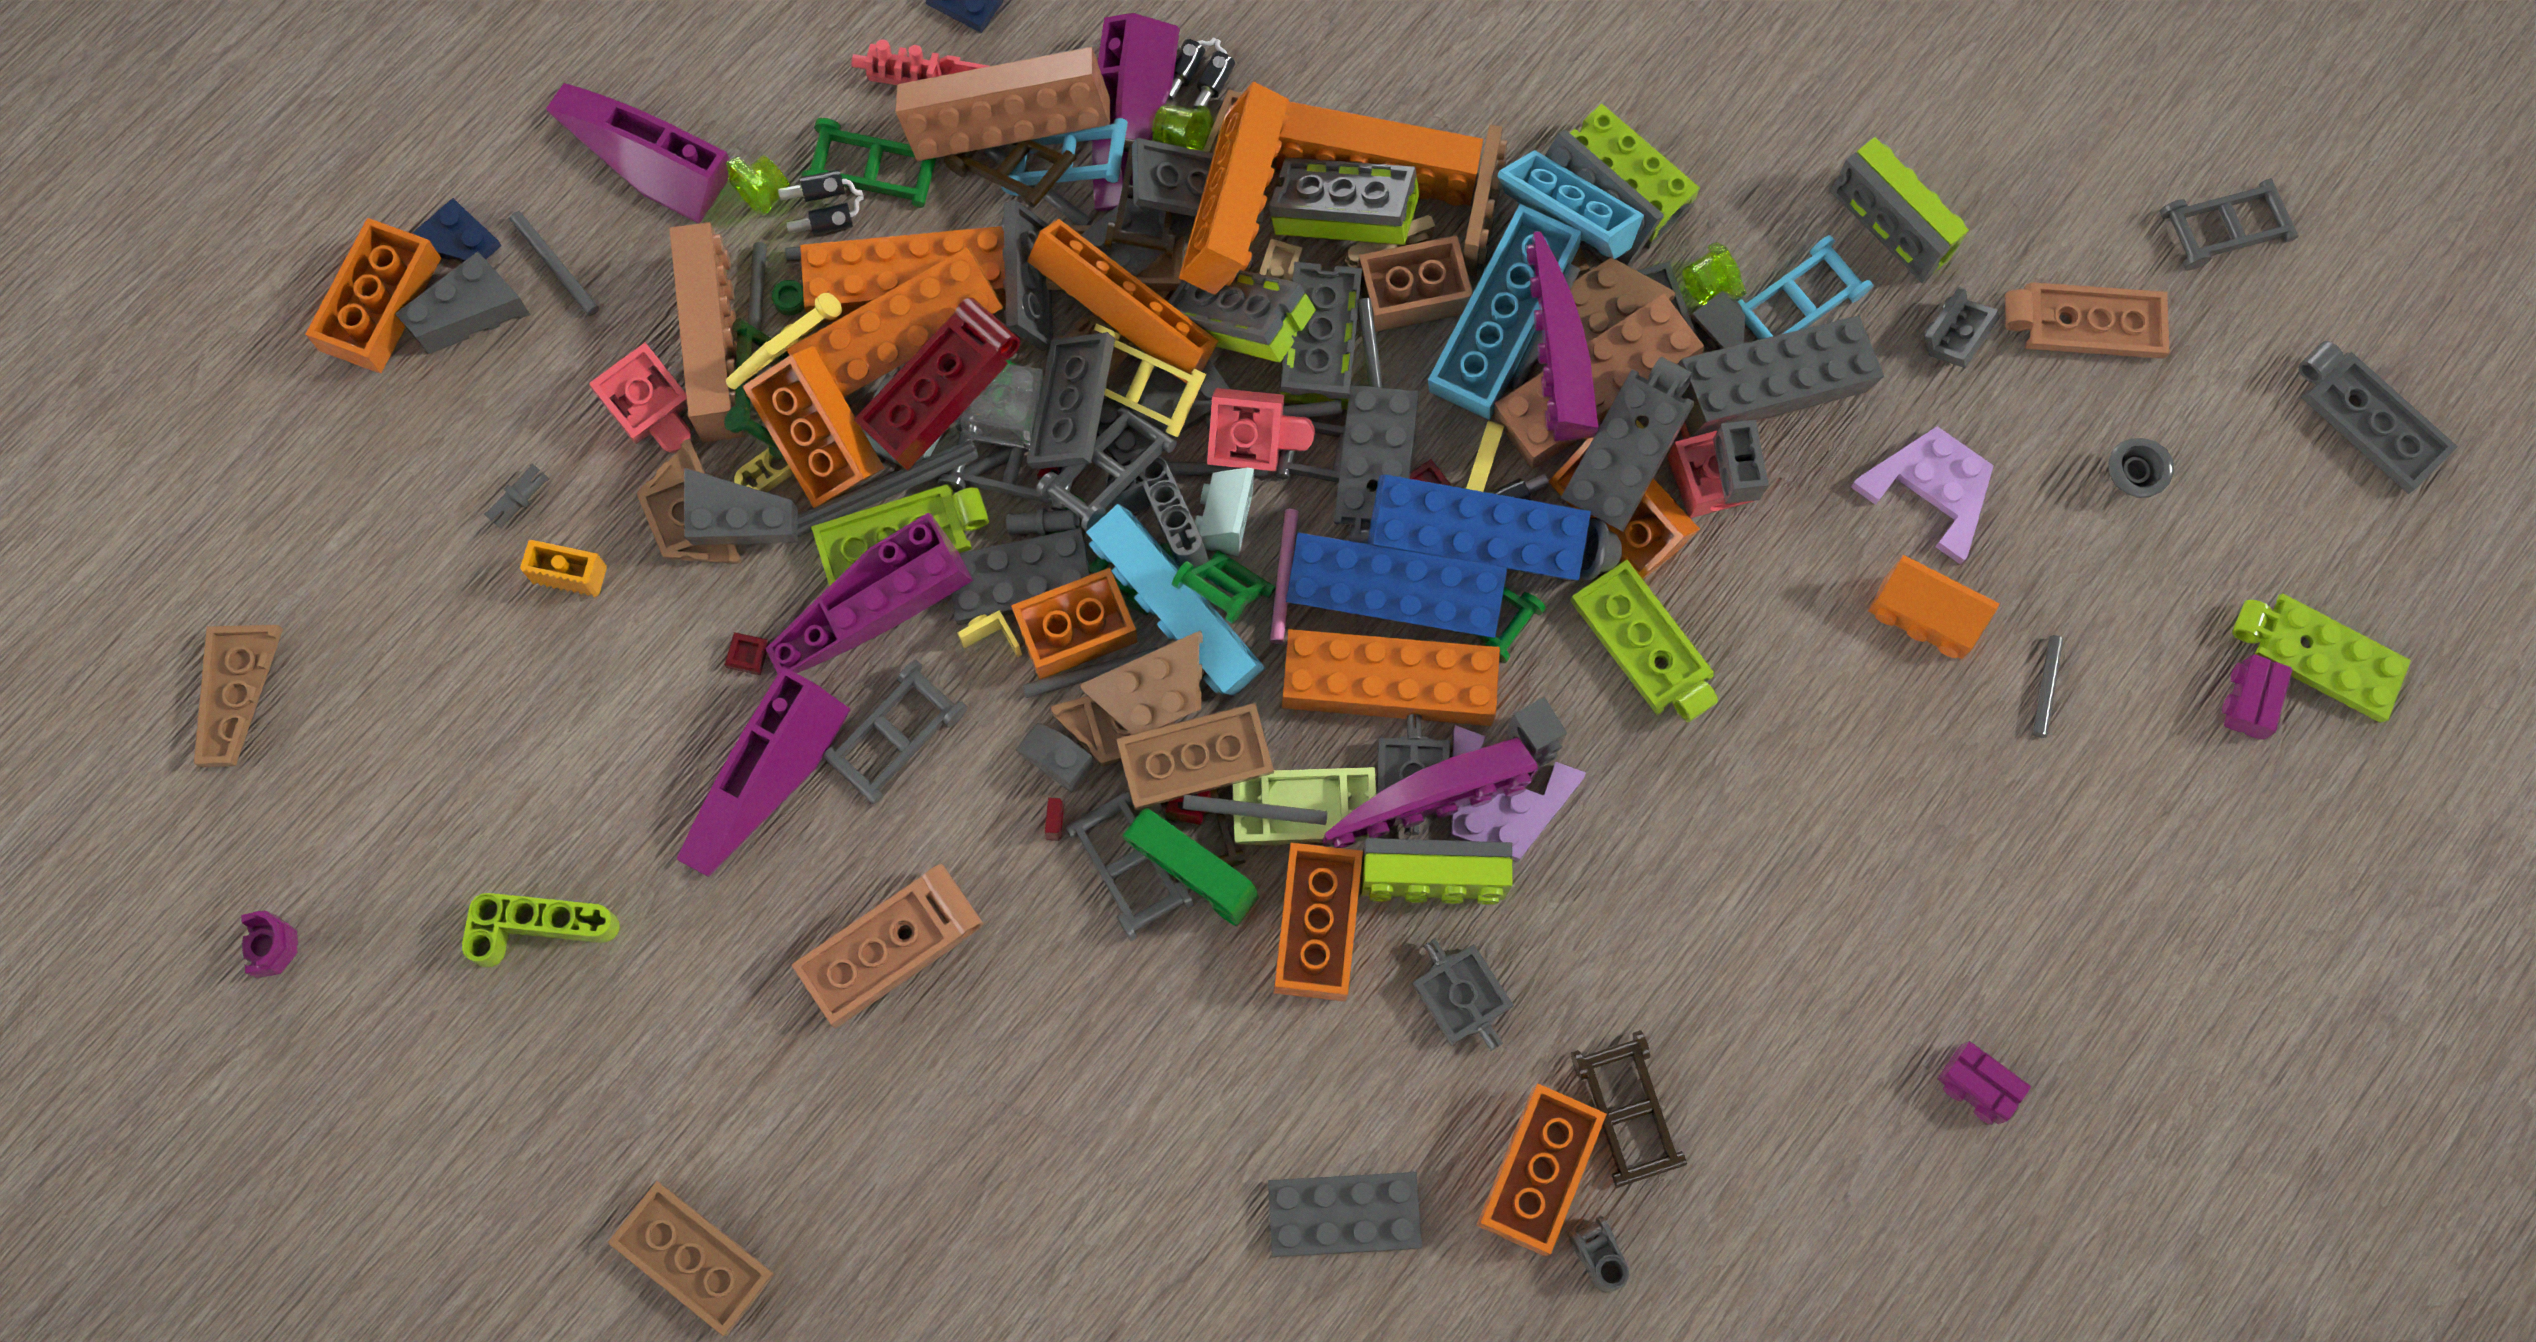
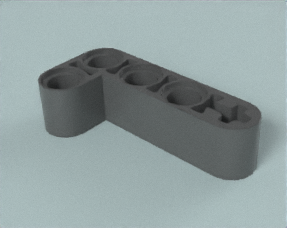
[1105,456,1209,569]

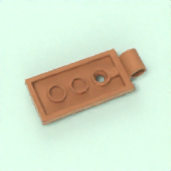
[2005,282,2170,359]

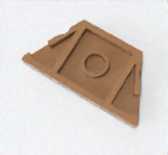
[1570,258,1675,343]
[636,438,742,564]
[1080,631,1203,735]
[1050,696,1175,767]

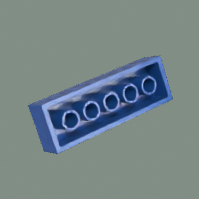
[1367,474,1591,581]
[1286,533,1507,638]

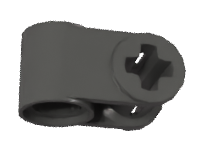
[1568,1215,1629,1292]

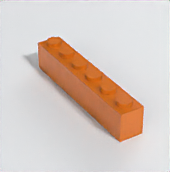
[1027,219,1218,384]

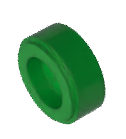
[772,280,805,316]

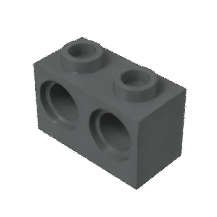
[1713,420,1769,504]
[1506,697,1567,767]

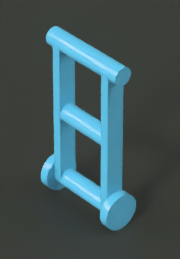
[1001,118,1128,196]
[1737,235,1874,340]

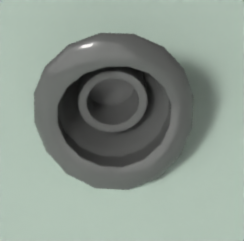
[2108,438,2174,498]
[1580,518,1622,580]

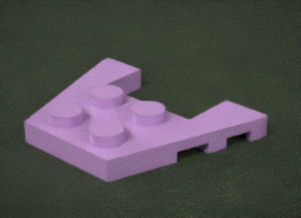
[1851,426,1994,565]
[1451,725,1586,861]

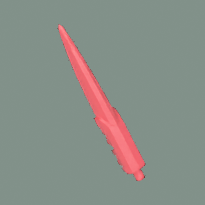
[851,40,990,85]

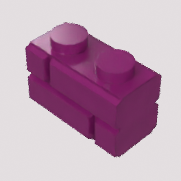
[2222,655,2293,740]
[1937,1041,2031,1124]

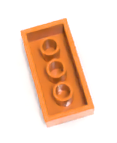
[305,218,441,374]
[742,346,884,508]
[1274,843,1363,1002]
[1476,1083,1607,1256]

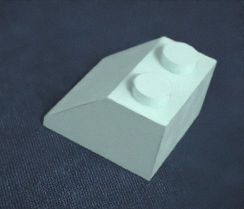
[1195,467,1254,556]

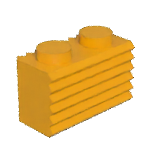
[520,540,607,598]

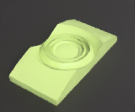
[1233,767,1378,846]

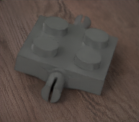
[1377,714,1450,835]
[1412,938,1514,1052]

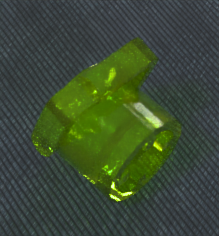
[1152,104,1214,151]
[726,155,790,215]
[1682,242,1747,305]

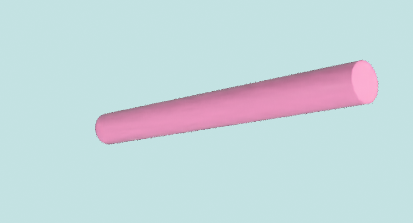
[1270,509,1299,644]

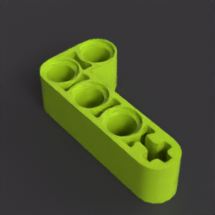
[462,893,620,968]

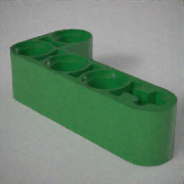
[1122,808,1259,927]

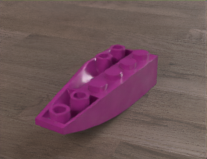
[1092,13,1180,212]
[546,83,734,224]
[1526,231,1598,441]
[765,512,973,674]
[677,666,851,877]
[1322,737,1538,848]

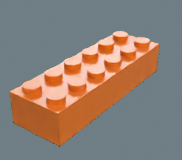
[1179,81,1289,295]
[1276,101,1484,206]
[800,226,1006,323]
[786,247,1004,397]
[1282,629,1500,726]

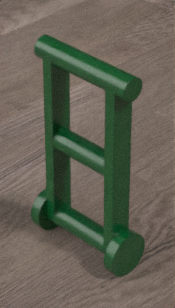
[724,318,790,459]

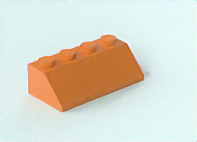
[1548,437,1700,579]

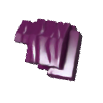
[241,910,298,979]

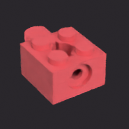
[589,342,691,454]
[1207,388,1315,471]
[1668,422,1754,518]

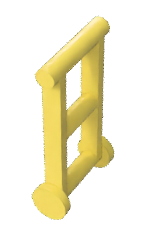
[726,293,842,389]
[1093,323,1206,437]

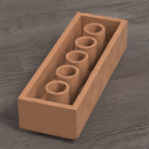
[895,47,1110,161]
[669,222,744,443]
[1494,293,1704,470]

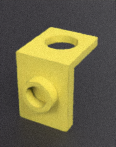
[958,610,1022,657]

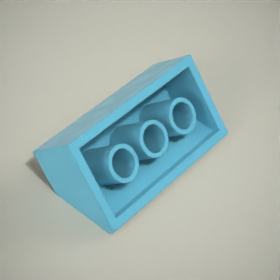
[1497,150,1644,259]

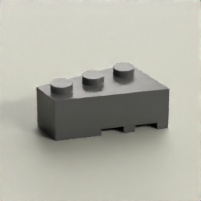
[396,251,531,354]
[684,468,798,545]

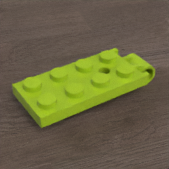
[811,484,989,586]
[1570,560,1718,722]
[2232,593,2411,723]

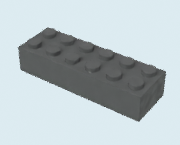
[1677,315,1884,437]

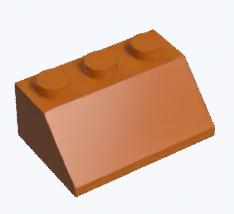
[1868,555,2000,659]
[1011,568,1137,680]

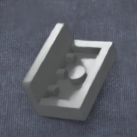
[1925,287,1999,368]

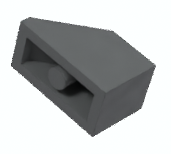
[1691,291,1745,352]
[1016,723,1094,793]

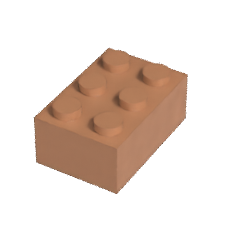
[1357,235,1473,332]

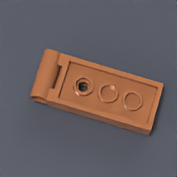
[791,864,983,1029]

